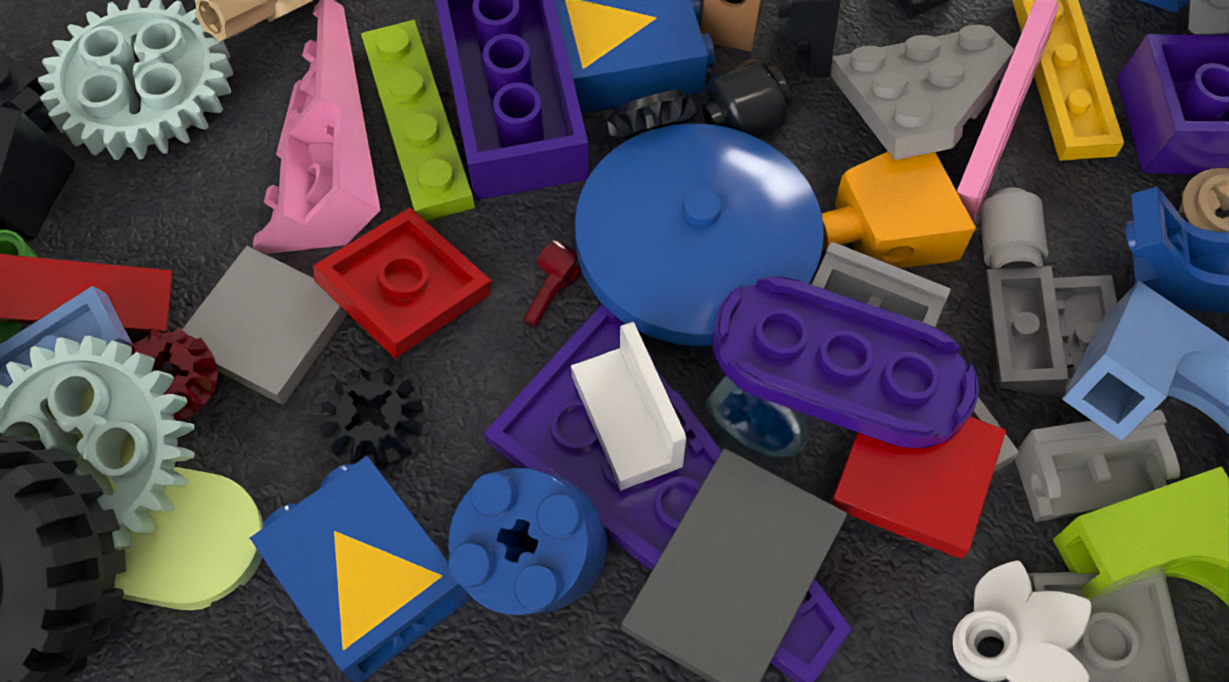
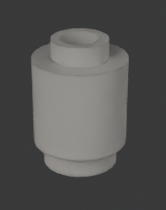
[979,187,1048,269]

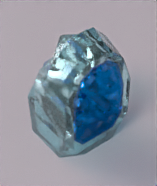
[704,376,810,457]

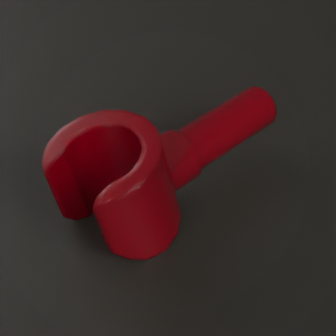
[523,240,580,327]

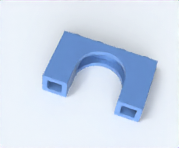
[1062,280,1229,441]

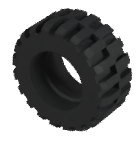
[0,433,126,682]

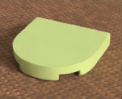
[115,467,263,610]

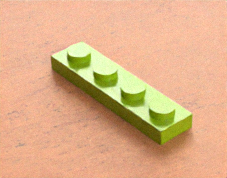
[361,19,475,221]

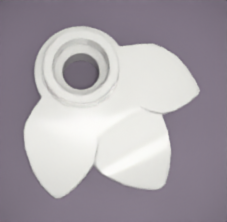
[953,560,1092,682]

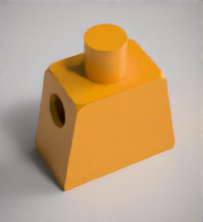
[821,152,976,269]

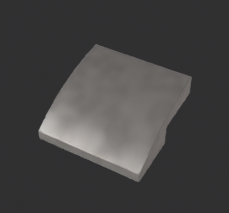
[986,266,1117,397]

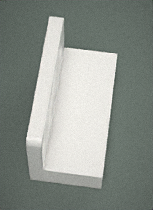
[571,322,686,491]

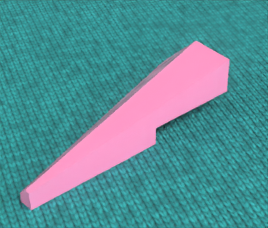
[253,0,380,254]

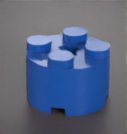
[448,468,608,615]

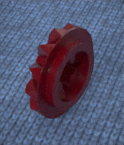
[131,327,218,421]

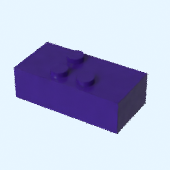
[435,0,589,200]
[1116,34,1229,174]

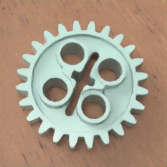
[38,0,233,160]
[0,336,195,549]

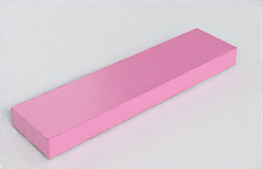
[957,0,1059,222]

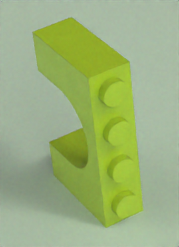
[1053,466,1229,606]

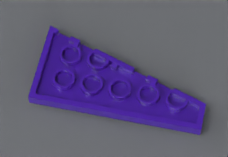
[484,304,852,682]

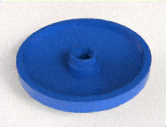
[575,124,824,346]

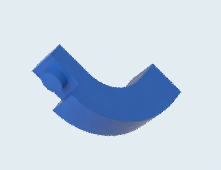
[1125,187,1229,313]

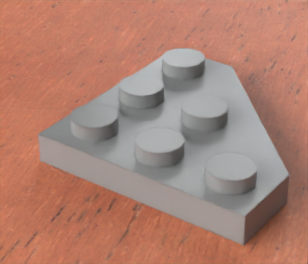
[831,25,1015,160]

